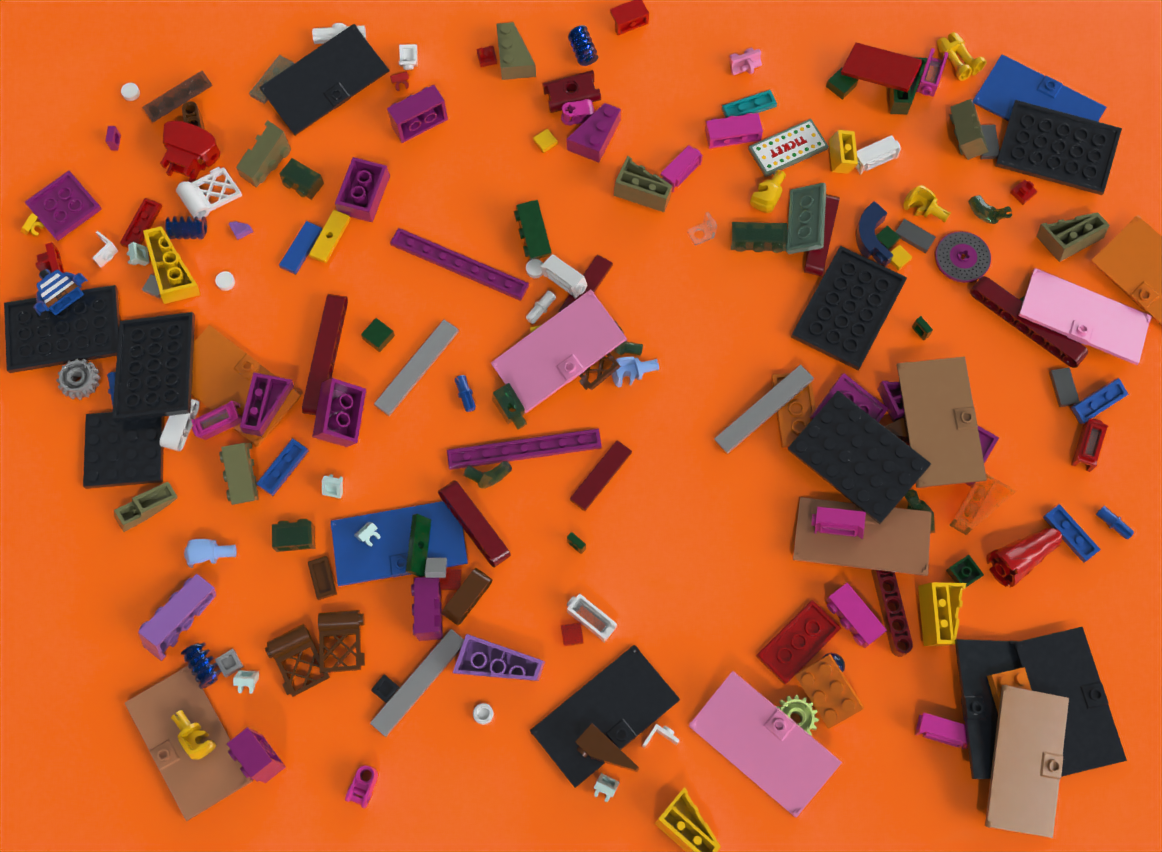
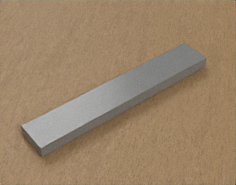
[374,320,459,417]
[714,365,814,454]
[370,629,464,737]

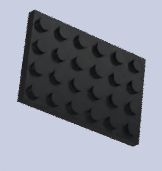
[995,100,1122,195]
[791,246,907,371]
[4,285,120,373]
[112,312,195,422]
[787,391,931,524]

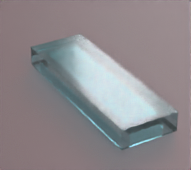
[249,55,294,104]

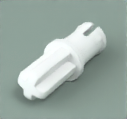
[526,290,556,324]

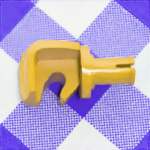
[750,170,786,213]
[903,185,951,223]
[171,710,217,760]

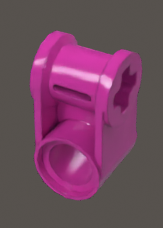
[561,99,595,125]
[345,765,378,809]

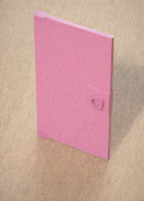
[1019,268,1151,365]
[491,289,627,413]
[689,671,842,818]

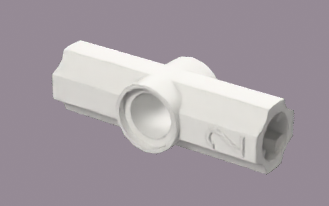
[312,23,366,44]

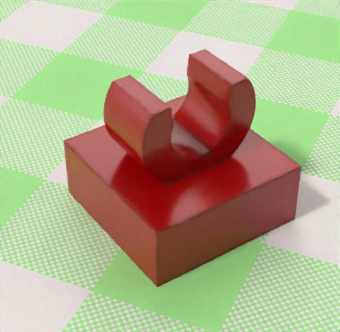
[476,45,497,67]
[390,71,409,91]
[1010,179,1038,205]

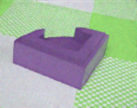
[228,221,254,240]

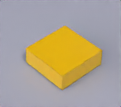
[533,129,558,153]
[890,245,912,270]

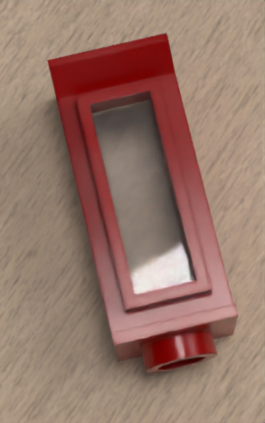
[1071,419,1109,472]

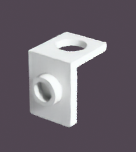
[92,231,118,268]
[642,724,680,749]

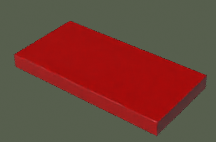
[841,42,922,93]
[756,600,841,685]

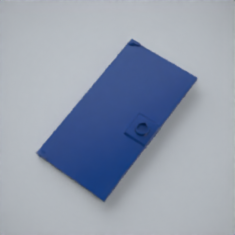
[973,54,1107,122]
[331,501,468,587]

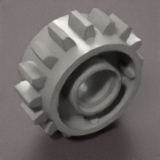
[56,358,101,400]

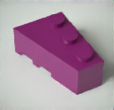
[240,372,294,436]
[877,381,905,422]
[411,577,443,641]

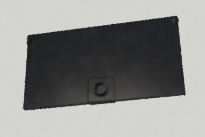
[259,24,389,135]
[1013,626,1127,777]
[955,639,1021,779]
[530,645,680,788]

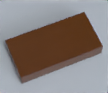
[308,556,337,600]

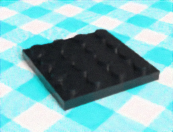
[83,412,164,489]

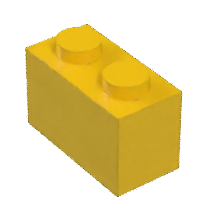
[829,130,858,174]

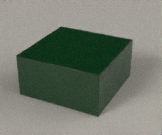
[826,67,858,100]
[361,318,395,352]
[946,555,984,587]

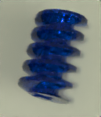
[568,25,599,66]
[165,216,207,239]
[181,642,222,689]

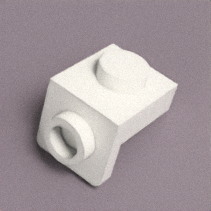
[399,44,418,70]

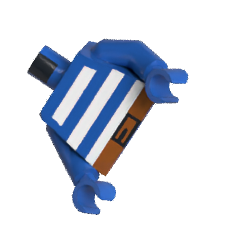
[33,269,88,316]

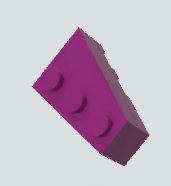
[567,103,621,163]

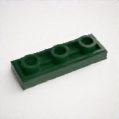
[406,514,431,577]

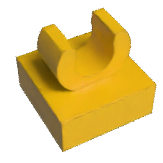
[20,213,44,237]

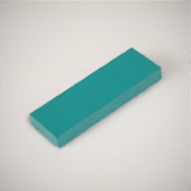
[721,90,777,118]

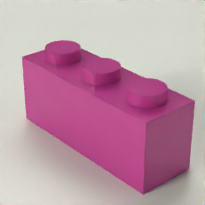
[705,113,763,149]
[826,583,887,648]

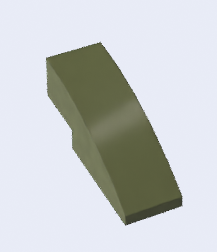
[114,482,178,532]

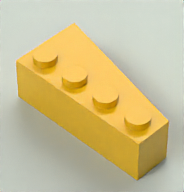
[143,226,201,304]

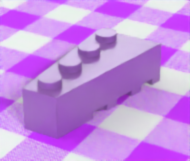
[138,574,216,661]
[453,634,545,681]

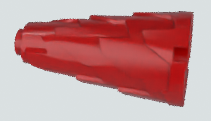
[986,528,1062,588]

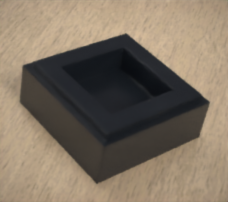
[371,674,400,704]

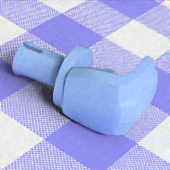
[611,357,659,388]
[184,539,237,568]

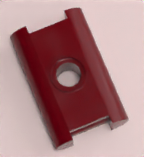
[542,70,601,113]

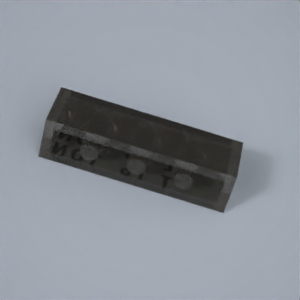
[141,70,213,124]

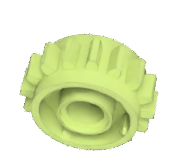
[776,695,819,735]

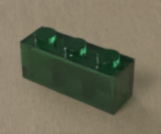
[730,222,788,253]

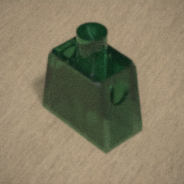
[492,383,527,430]

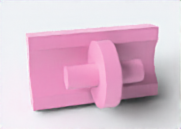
[730,48,762,76]

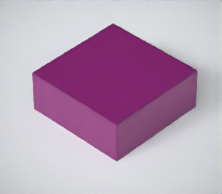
[105,126,121,151]

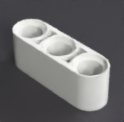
[160,399,200,452]

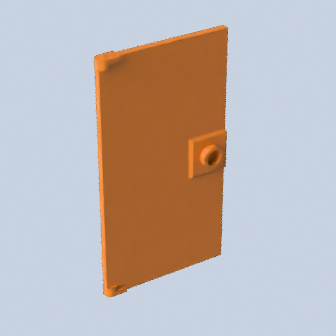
[1091,215,1162,326]
[191,325,301,447]

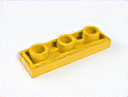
[309,210,351,263]

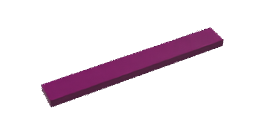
[390,228,529,301]
[447,428,602,470]

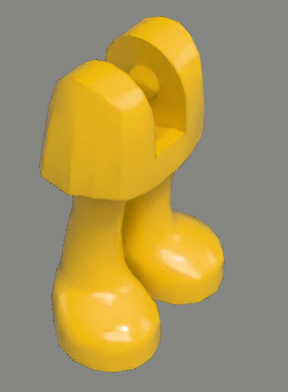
[937,32,987,81]

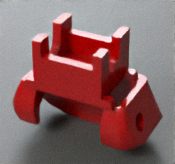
[160,121,220,183]

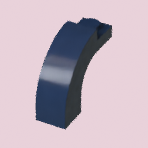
[856,201,893,267]

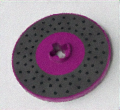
[935,231,991,283]

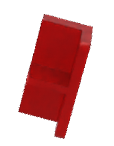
[610,0,649,35]
[35,242,64,273]

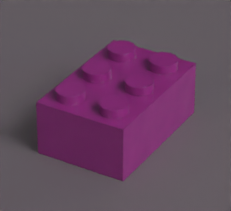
[387,85,448,143]
[335,157,390,223]
[312,378,366,447]
[227,727,286,783]

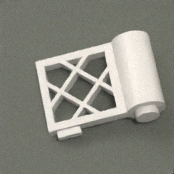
[176,167,242,220]

